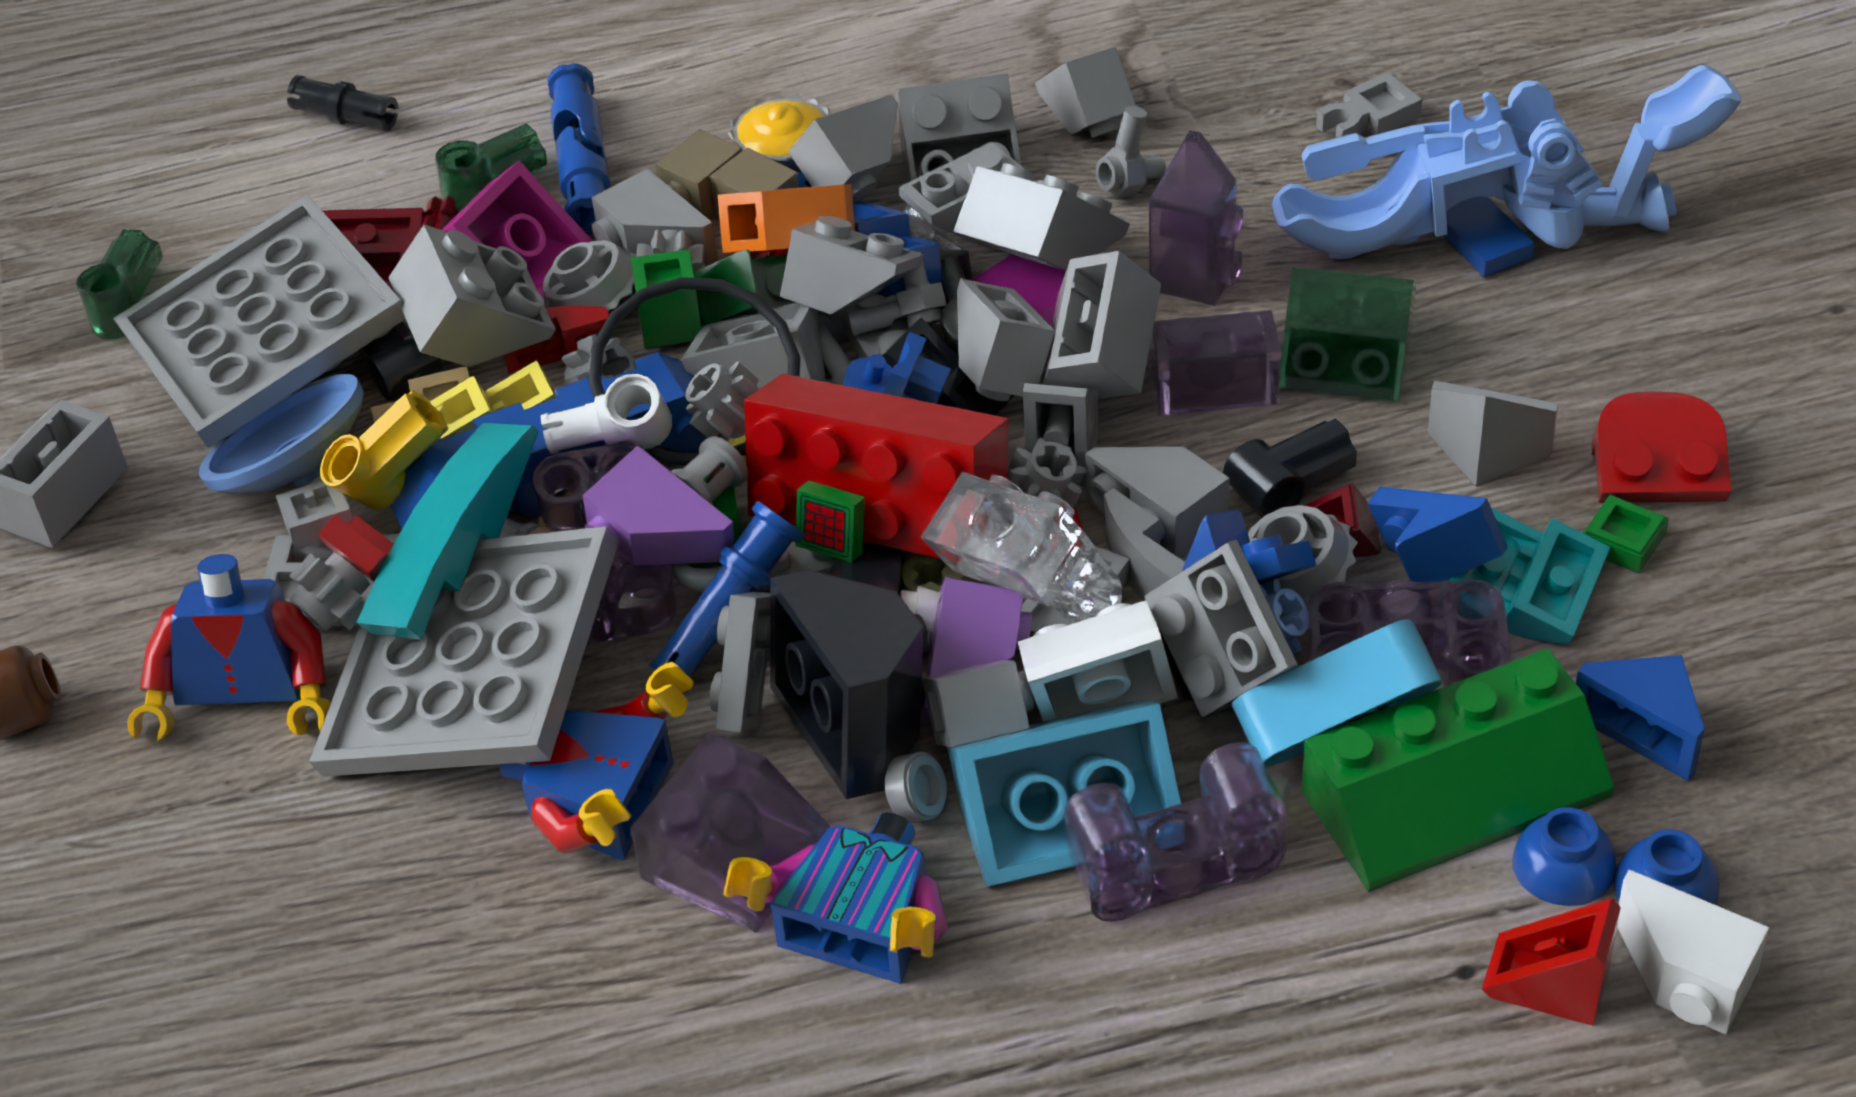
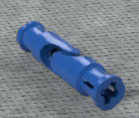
[547,63,610,235]

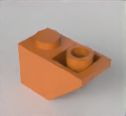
[718,184,855,253]

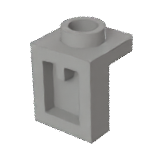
[276,481,353,550]

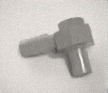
[1095,106,1166,198]
[847,252,947,335]

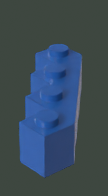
[390,352,707,529]

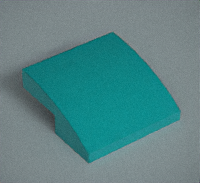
[1436,507,1610,644]

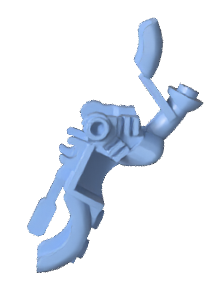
[1272,65,1742,259]

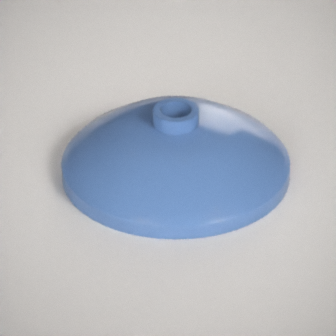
[198,374,364,494]

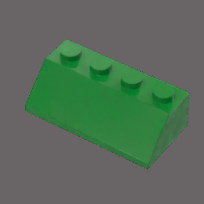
[1302,648,1614,892]

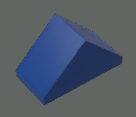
[1576,655,1705,781]

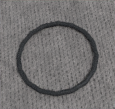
[589,277,801,465]

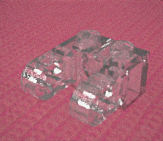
[921,472,1122,623]

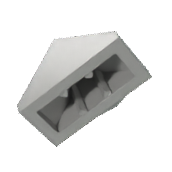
[1428,380,1559,487]

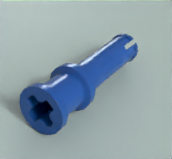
[649,501,805,677]

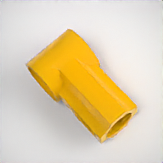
[320,390,449,510]

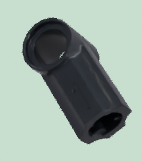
[358,321,444,403]
[1223,418,1357,518]

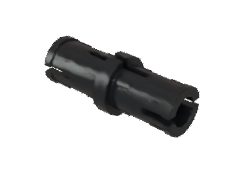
[287,75,398,131]

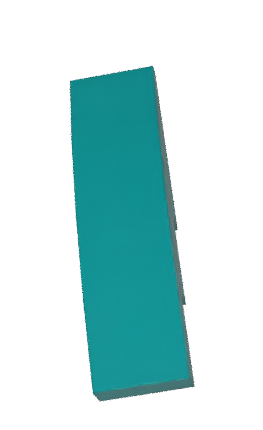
[356,423,539,639]

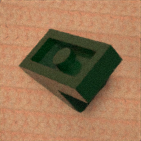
[693,249,797,327]

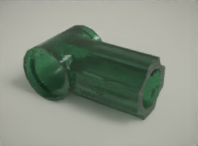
[435,123,547,212]
[76,229,163,339]

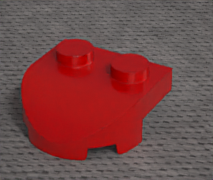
[1591,391,1732,503]

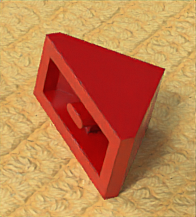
[1482,898,1621,1026]

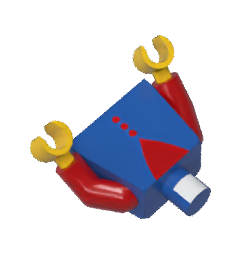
[127,554,331,741]
[500,662,694,860]

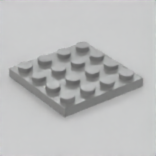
[113,194,406,448]
[309,526,619,777]

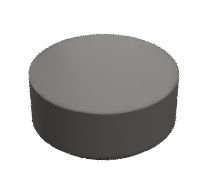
[885,752,947,823]

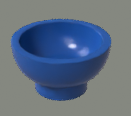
[1512,807,1617,906]
[1613,829,1719,905]

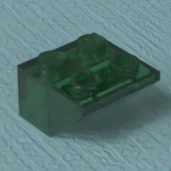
[1277,267,1417,401]

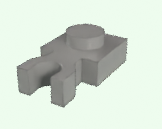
[1316,72,1422,138]

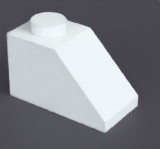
[1617,870,1769,1034]

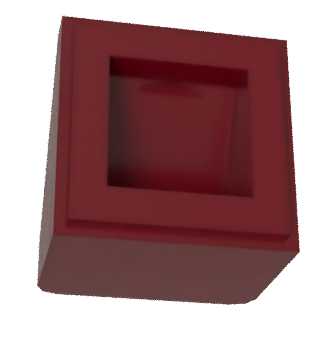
[1303,483,1381,557]

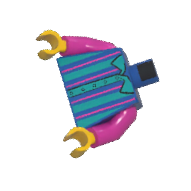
[723,812,947,984]

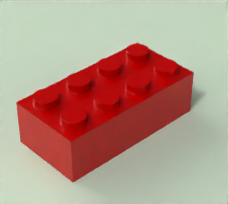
[744,373,1009,566]

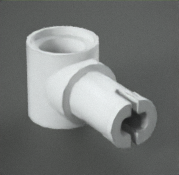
[541,374,672,454]

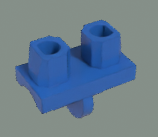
[843,332,951,404]

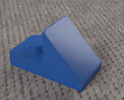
[1367,487,1508,590]
[1181,510,1316,584]

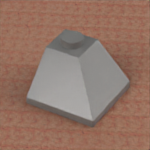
[681,303,826,389]

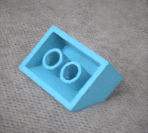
[947,699,1189,887]

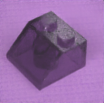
[1149,130,1243,306]
[1148,310,1281,416]
[630,732,830,933]

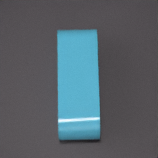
[1232,619,1443,767]

